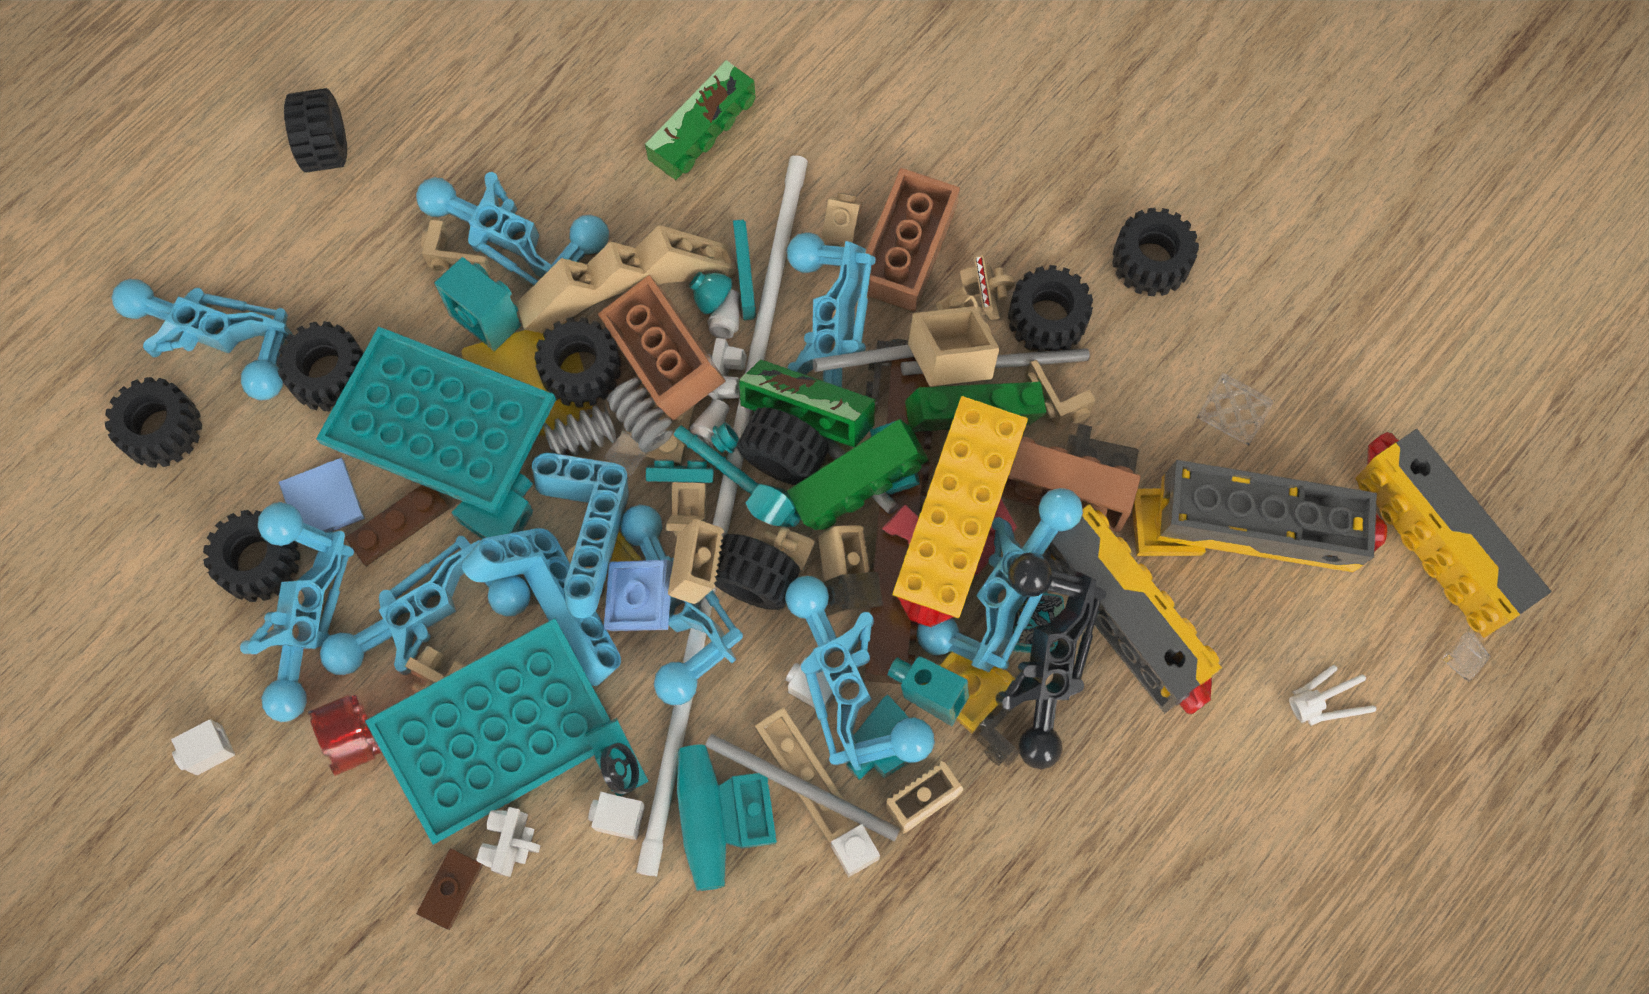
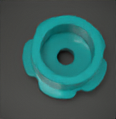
[711,422,739,454]

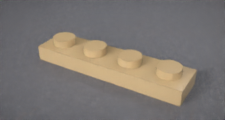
[755,707,860,845]

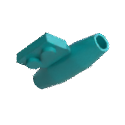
[677,744,777,891]

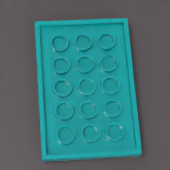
[316,326,556,515]
[365,618,611,845]

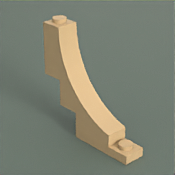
[516,225,738,333]

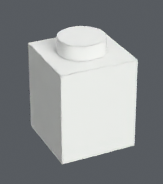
[786,657,834,709]
[171,719,235,775]
[588,792,645,840]
[831,824,880,878]

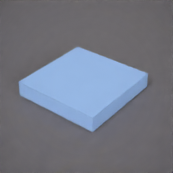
[279,457,365,532]
[604,559,673,631]

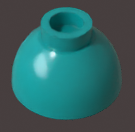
[689,272,732,315]

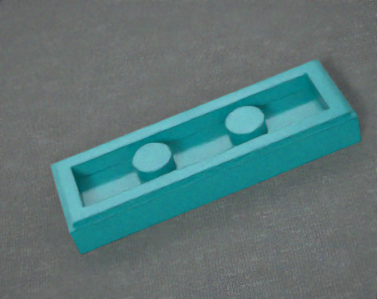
[733,219,756,320]

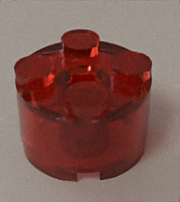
[308,695,382,776]

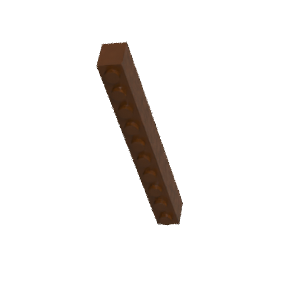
[864,357,935,684]

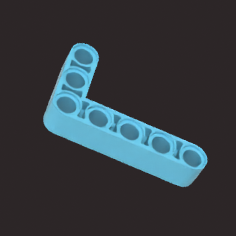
[532,453,629,618]
[462,528,621,686]

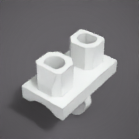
[708,338,747,402]
[477,807,540,877]

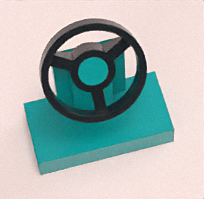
[585,718,649,796]

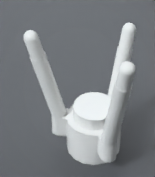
[1289,665,1376,726]

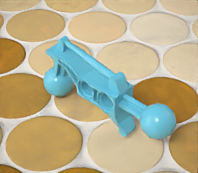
[416,172,609,285]
[787,232,876,387]
[111,279,294,401]
[917,488,1083,672]
[240,502,354,722]
[620,504,743,705]
[320,536,531,675]
[785,576,935,771]

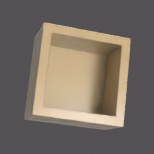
[908,306,999,387]

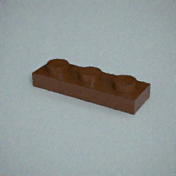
[345,485,450,567]

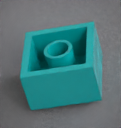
[434,257,521,351]

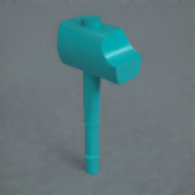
[674,425,801,527]

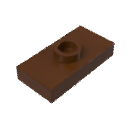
[416,848,484,930]

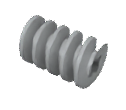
[607,377,673,453]
[543,404,616,456]

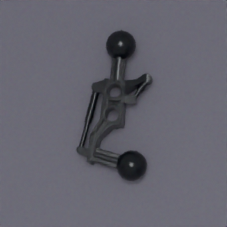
[996,553,1106,770]

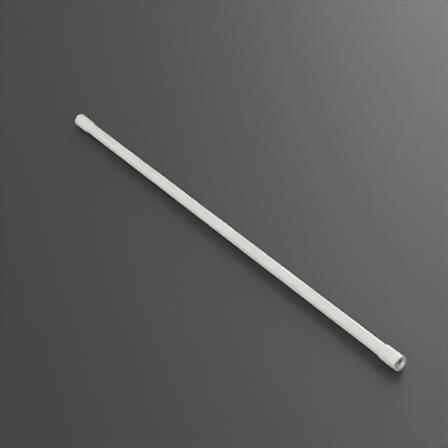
[636,156,808,877]

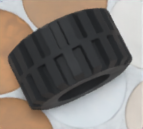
[284,88,347,173]
[1112,208,1199,297]
[1008,265,1093,352]
[534,317,621,407]
[277,321,364,411]
[105,377,202,468]
[737,407,829,485]
[203,510,301,602]
[714,534,800,610]

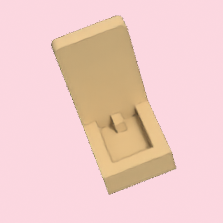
[821,192,863,247]
[421,219,491,276]
[1026,360,1096,428]
[666,482,706,536]

